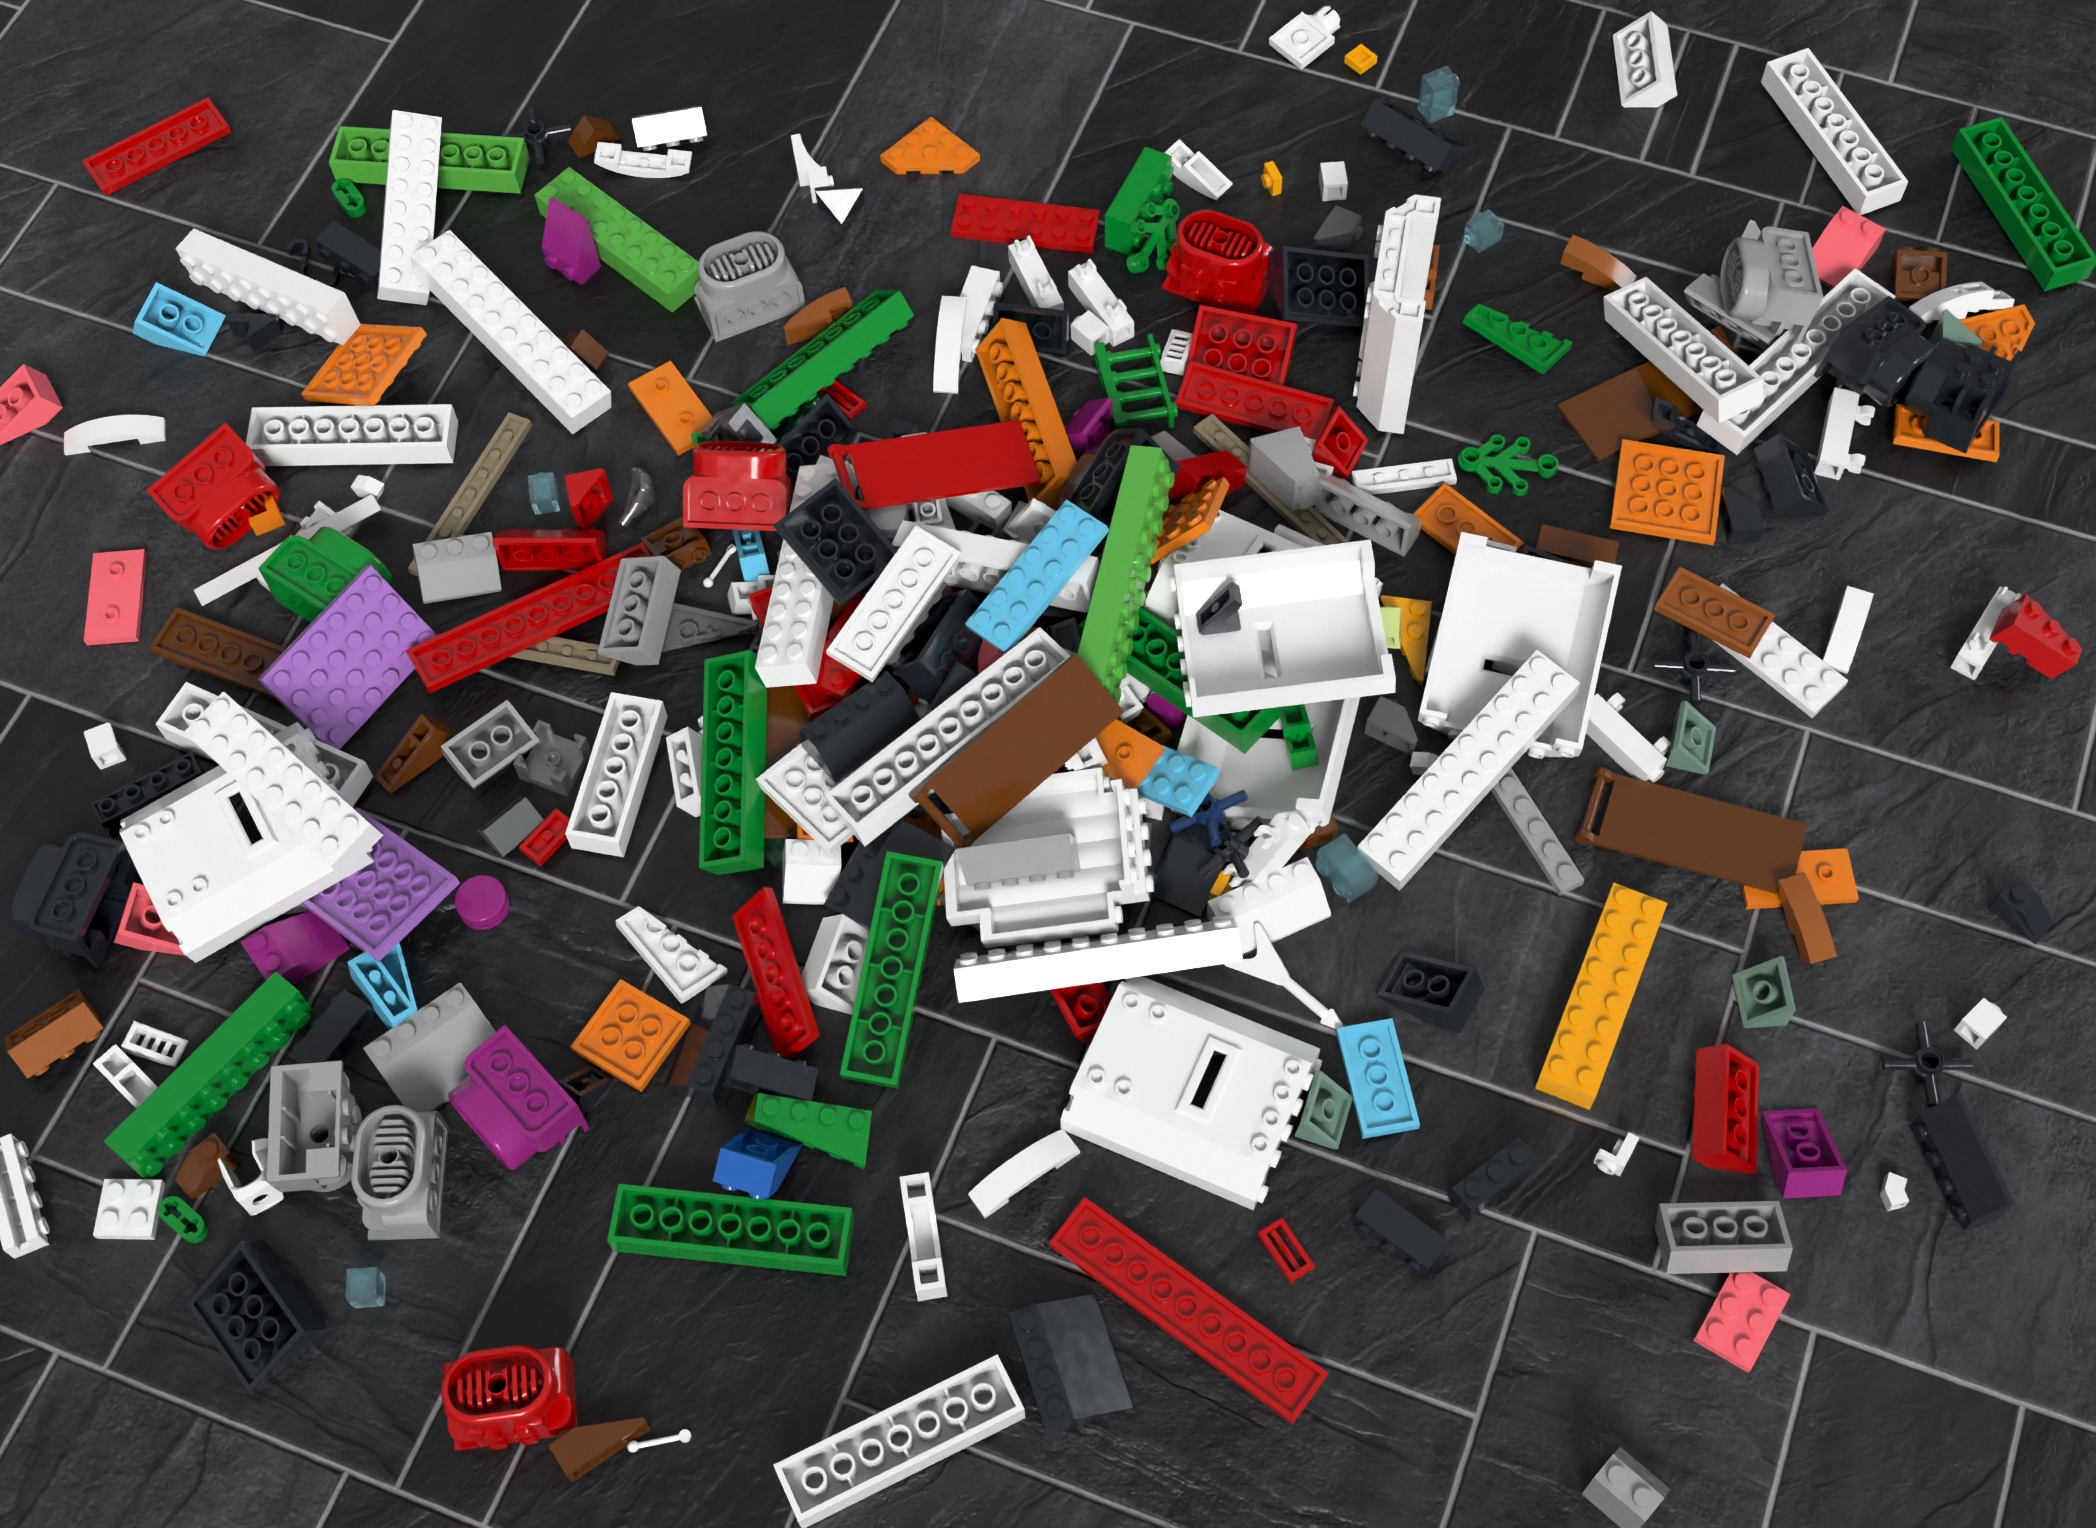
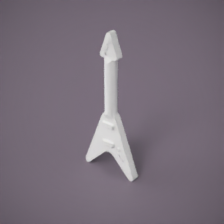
[1224,923,1344,1029]

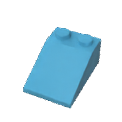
[133,282,226,357]

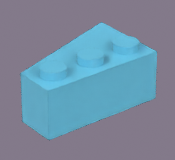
[348,943,417,1030]

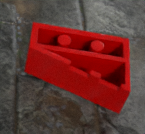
[1168,450,1248,506]
[1989,594,2082,679]

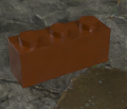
[1536,524,1619,569]

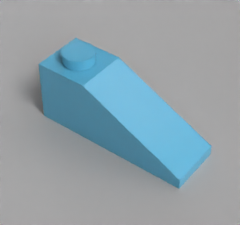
[732,529,770,582]

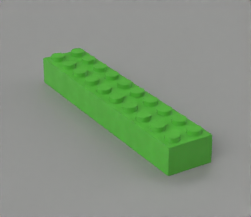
[1077,445,1174,704]

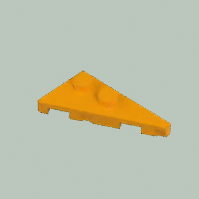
[1380,595,1432,685]

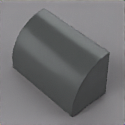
[478,796,544,857]

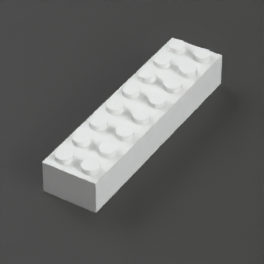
[1761,48,1908,215]
[377,110,442,305]
[175,229,361,345]
[1604,277,1763,423]
[246,404,458,466]
[892,520,1100,613]
[156,682,373,807]
[184,691,383,877]
[773,1354,1025,1528]

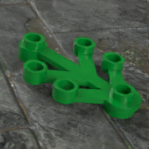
[1127,198,1180,273]
[1458,434,1559,496]

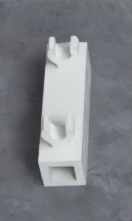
[1008,235,1064,310]
[1068,259,1134,347]
[1814,388,1875,480]
[1950,586,2021,681]
[1586,693,1672,783]
[1223,810,1311,887]

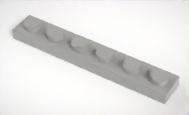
[1491,768,1585,896]

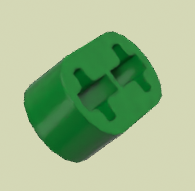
[332,179,367,218]
[158,1196,209,1243]

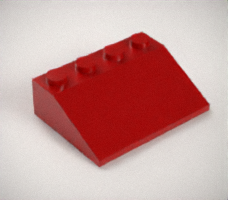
[1184,305,1298,386]

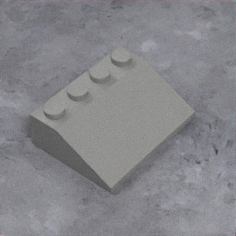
[363,982,496,1112]

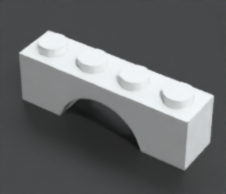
[900,1172,947,1301]

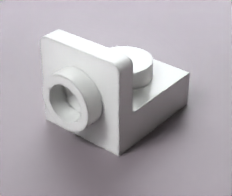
[1594,1132,1639,1177]

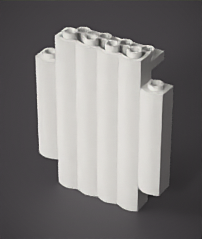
[941,767,1154,948]

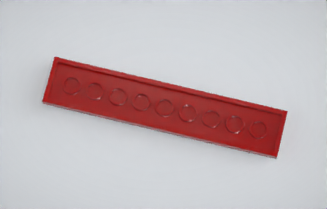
[406,542,652,694]
[1049,1197,1328,1424]

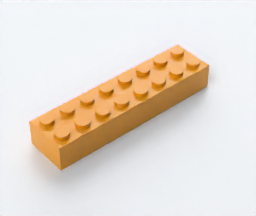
[1535,883,1667,1110]

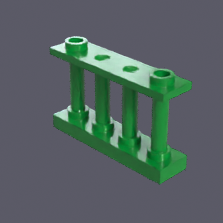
[1094,334,1178,431]

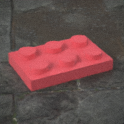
[1693,1272,1790,1373]

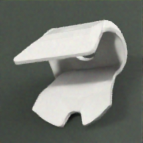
[218,1138,284,1216]

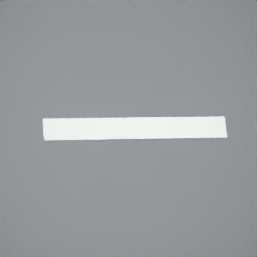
[194,494,381,606]

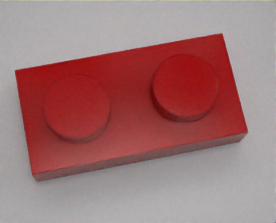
[519,809,570,867]

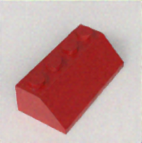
[492,529,608,570]
[1691,1044,1759,1174]

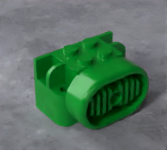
[258,526,393,623]

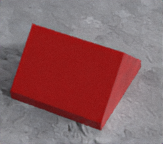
[1313,406,1369,478]
[565,468,613,530]
[1050,982,1112,1045]

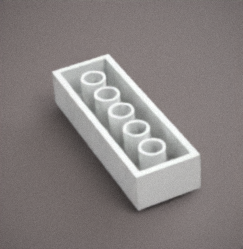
[565,692,668,857]

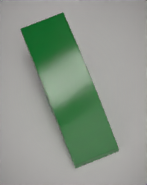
[1279,704,1319,771]

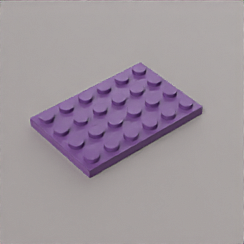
[257,565,437,750]
[301,808,460,962]

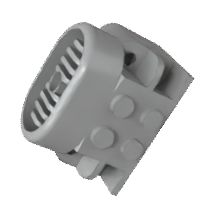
[1720,227,1823,344]
[694,231,806,342]
[267,1061,362,1192]
[351,1105,449,1240]

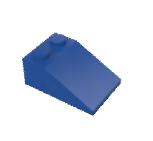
[713,1127,802,1199]

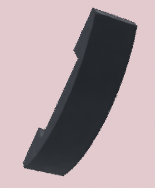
[1650,397,1738,458]

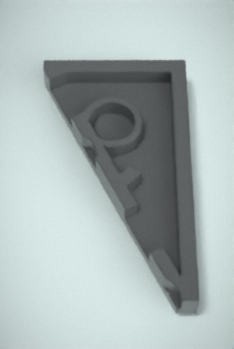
[662,603,759,652]

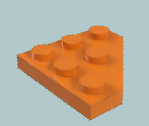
[880,117,980,174]
[1959,304,2035,361]

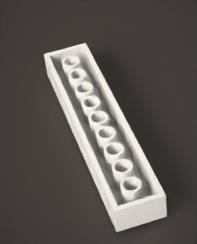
[410,230,611,434]
[1697,268,1896,455]
[755,461,858,688]
[824,627,1070,846]
[1357,650,1580,891]
[954,915,1243,1003]

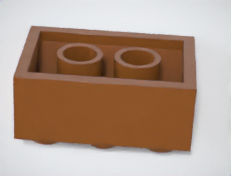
[4,989,103,1078]

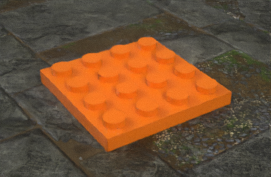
[301,324,427,406]
[1610,439,1725,545]
[1150,477,1230,565]

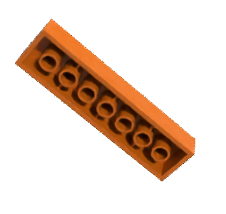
[975,318,1077,511]

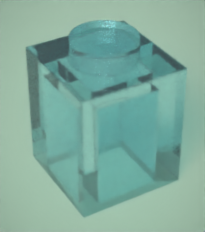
[1464,209,1504,253]
[528,472,560,515]
[345,1267,386,1308]

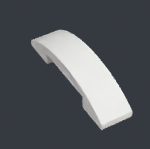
[594,142,692,178]
[933,296,967,394]
[64,415,166,456]
[968,1129,1080,1218]

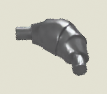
[618,467,655,527]

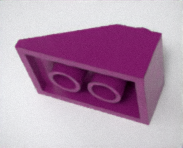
[542,197,601,285]
[240,911,350,986]
[1761,1108,1847,1199]

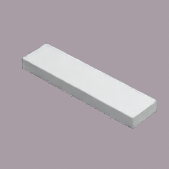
[1351,458,1457,495]

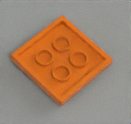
[571,979,691,1092]

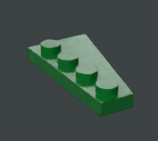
[1463,304,1573,374]
[753,1093,872,1169]

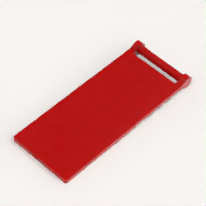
[827,420,1041,511]

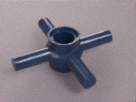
[1169,789,1248,846]

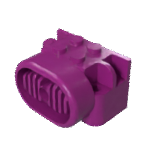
[448,1025,590,1170]

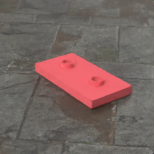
[84,549,147,645]

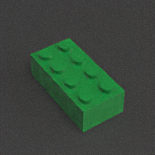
[1105,147,1174,255]

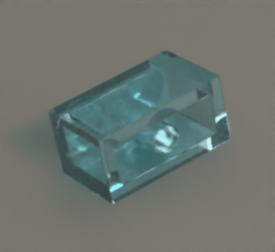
[1418,66,1460,124]
[1316,833,1378,903]

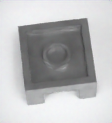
[700,403,777,444]
[513,720,592,796]

